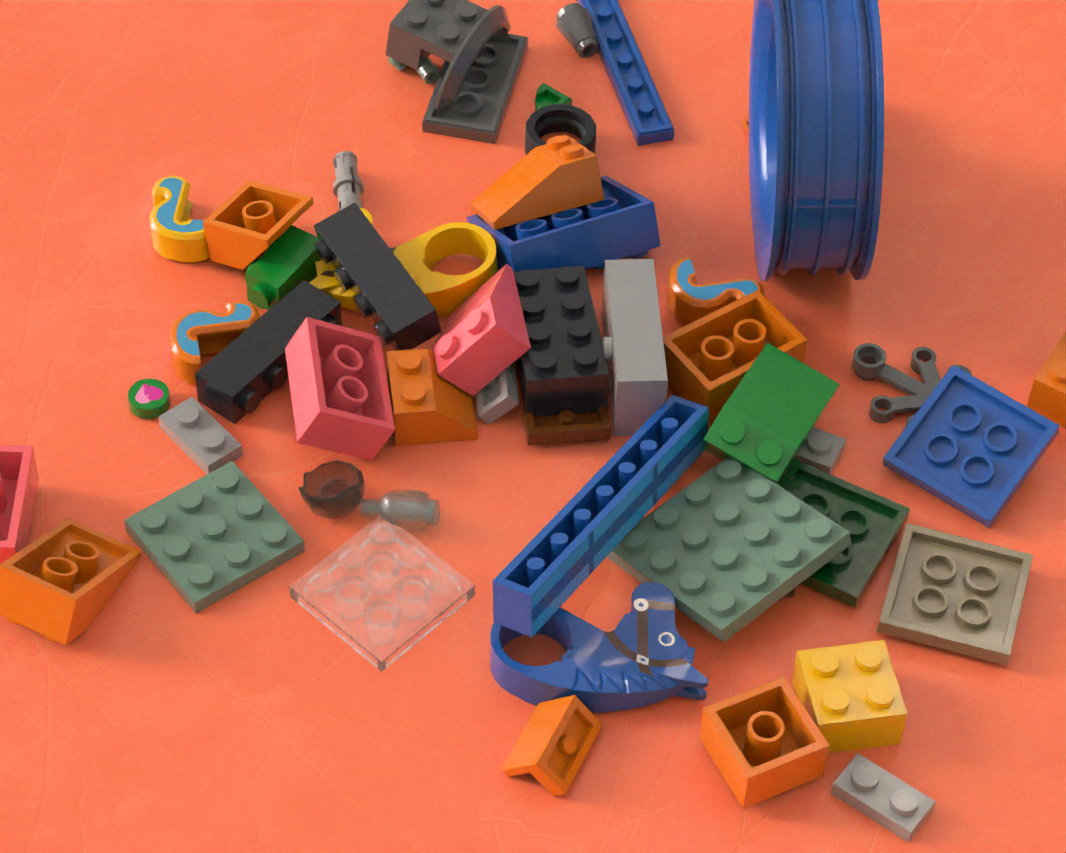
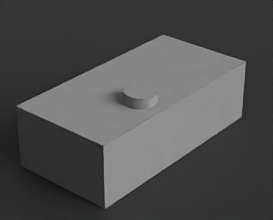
[601,259,668,436]

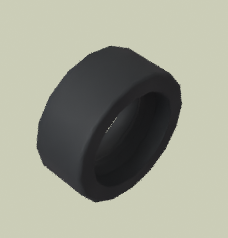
[525,104,596,155]

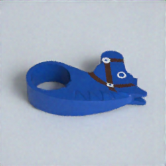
[490,582,708,713]

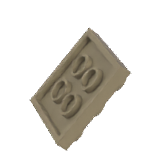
[877,523,1033,666]

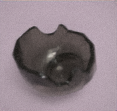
[298,460,366,519]

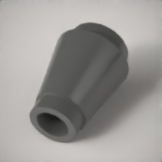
[556,3,599,58]

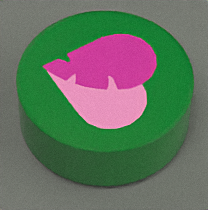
[128,378,170,419]

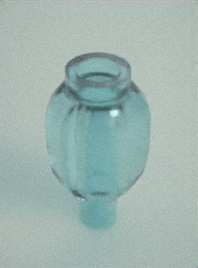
[360,490,440,531]

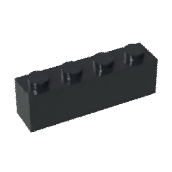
[314,202,442,351]
[195,280,342,424]

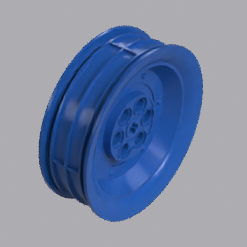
[749,0,884,281]

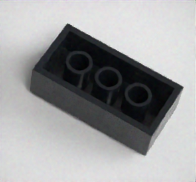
[513,266,609,417]

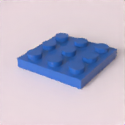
[883,365,1060,529]

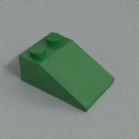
[703,343,840,485]

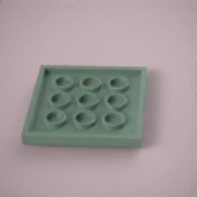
[607,458,851,642]

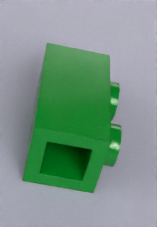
[245,225,321,310]

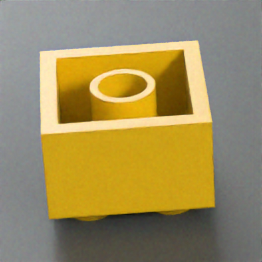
[792,640,907,754]

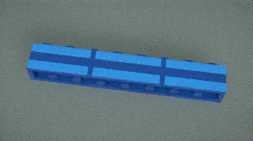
[492,395,709,637]

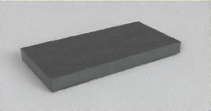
[422,34,528,144]

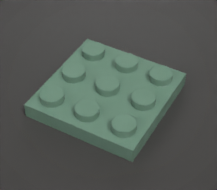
[124,461,305,613]

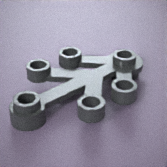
[852,343,972,428]

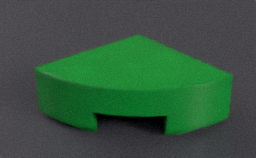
[535,83,572,111]

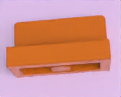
[501,695,603,796]

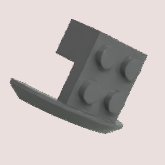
[385,0,511,110]

